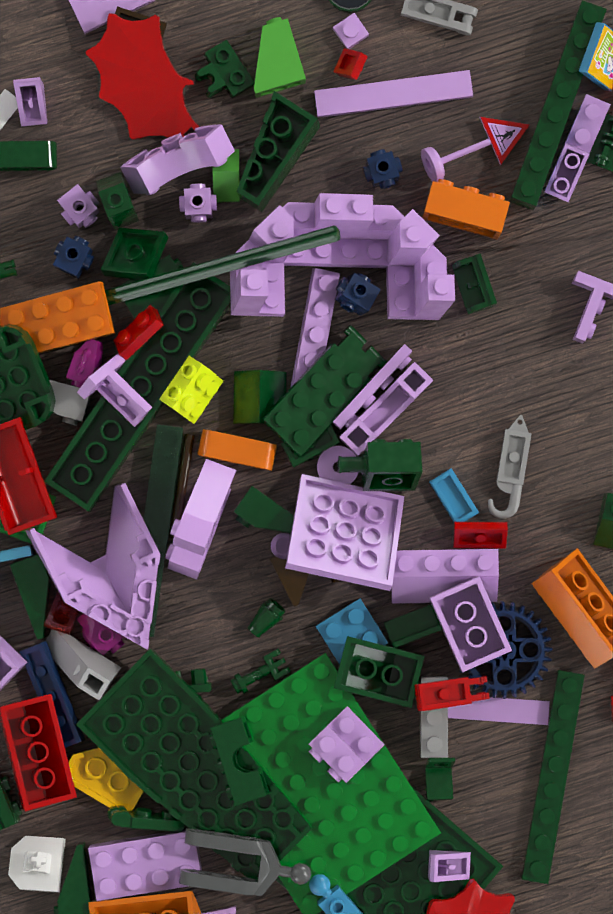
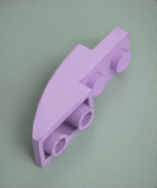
[544,94,611,202]

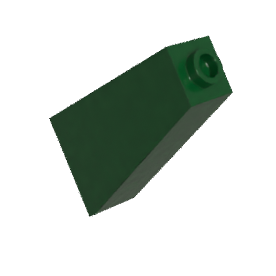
[96,172,139,230]

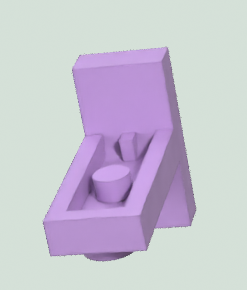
[572,271,613,343]
[77,353,152,427]

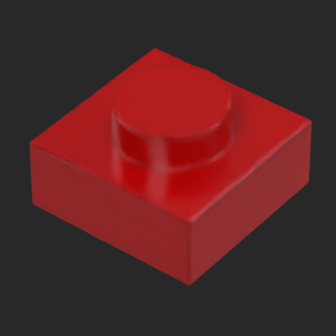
[333,48,368,80]

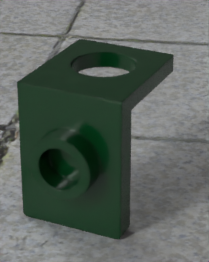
[424,758,455,801]

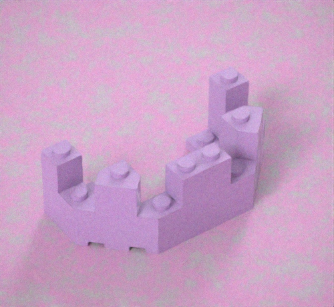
[230,193,455,320]

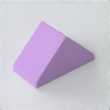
[13,77,47,126]
[428,850,471,882]

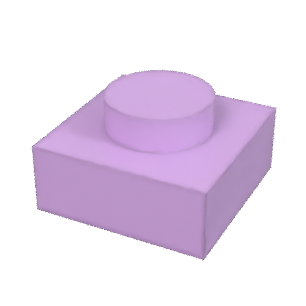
[333,13,369,49]

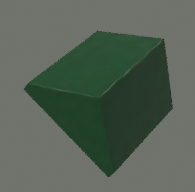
[233,370,287,424]

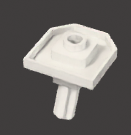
[8,836,66,893]

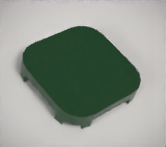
[0,324,56,430]

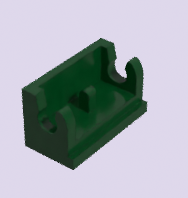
[451,253,497,315]

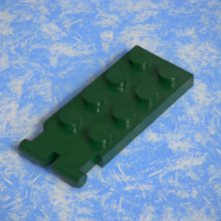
[261,325,387,456]

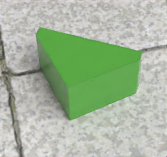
[212,149,240,202]

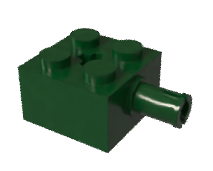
[338,439,422,491]

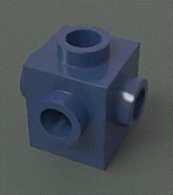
[363,149,403,189]
[53,236,94,279]
[334,273,381,316]

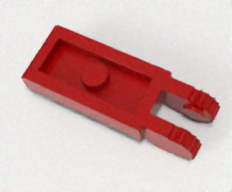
[414,676,490,711]

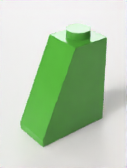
[254,17,306,98]

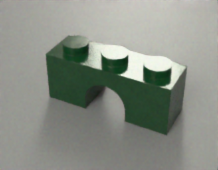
[209,716,269,806]

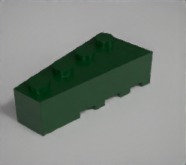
[236,91,320,212]

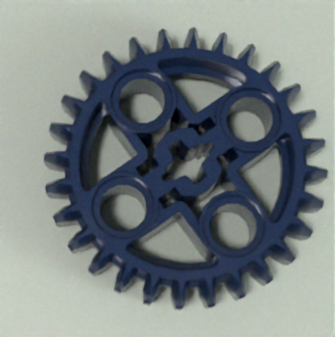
[455,601,552,699]

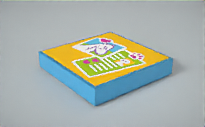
[579,22,613,92]

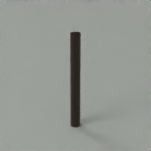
[168,434,195,538]

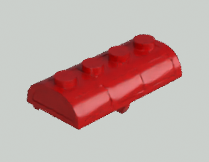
[0,417,57,535]

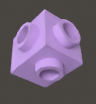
[57,184,99,228]
[179,184,217,223]

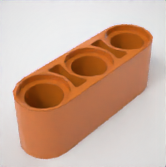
[197,429,277,471]

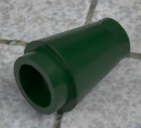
[248,598,286,638]

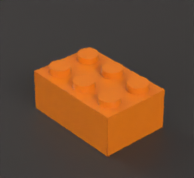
[422,179,510,239]

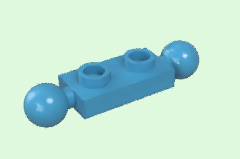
[309,874,363,914]

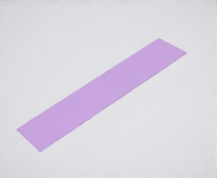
[448,697,550,725]

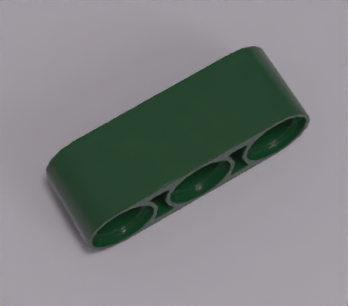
[0,141,57,171]

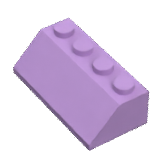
[391,549,499,603]

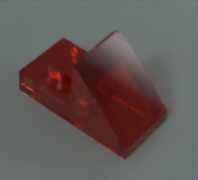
[44,592,79,635]

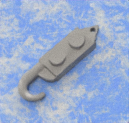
[488,415,532,519]

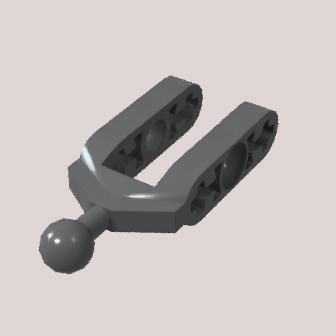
[179,829,311,896]

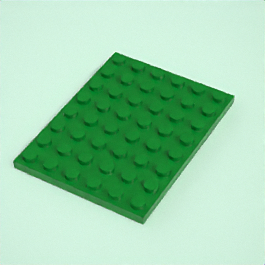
[221,653,441,914]

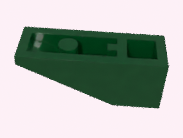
[234,486,294,533]
[10,555,51,640]
[54,842,92,914]

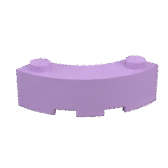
[120,124,235,195]

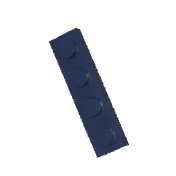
[20,641,85,748]

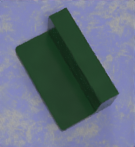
[383,604,442,648]

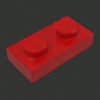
[114,305,163,360]
[453,522,508,549]

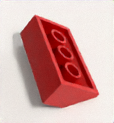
[0,694,77,811]

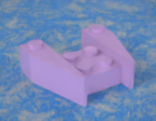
[165,459,236,579]

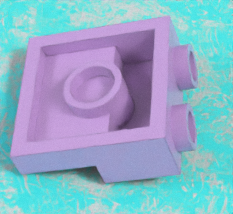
[309,706,385,783]

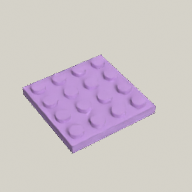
[285,474,404,591]

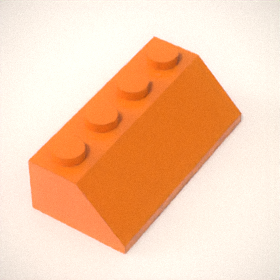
[531,548,613,669]
[88,891,201,914]

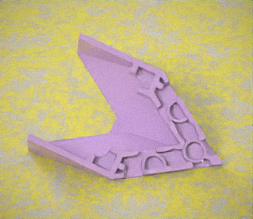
[25,483,160,650]

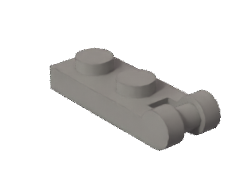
[401,0,478,36]

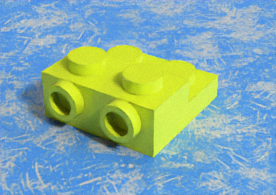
[159,356,223,424]

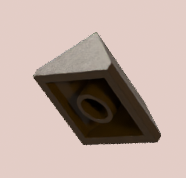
[270,557,309,607]

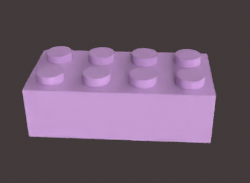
[88,829,202,901]

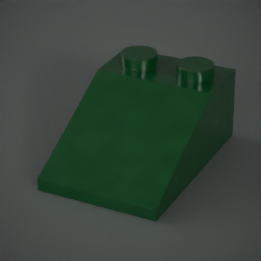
[334,636,425,708]

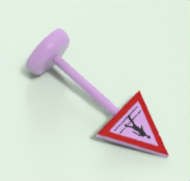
[421,117,530,182]

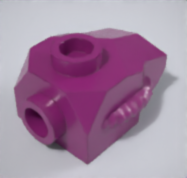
[66,339,103,388]
[76,613,125,655]

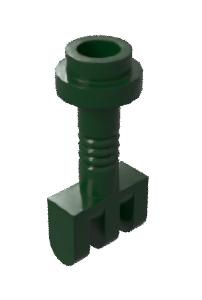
[230,648,291,694]

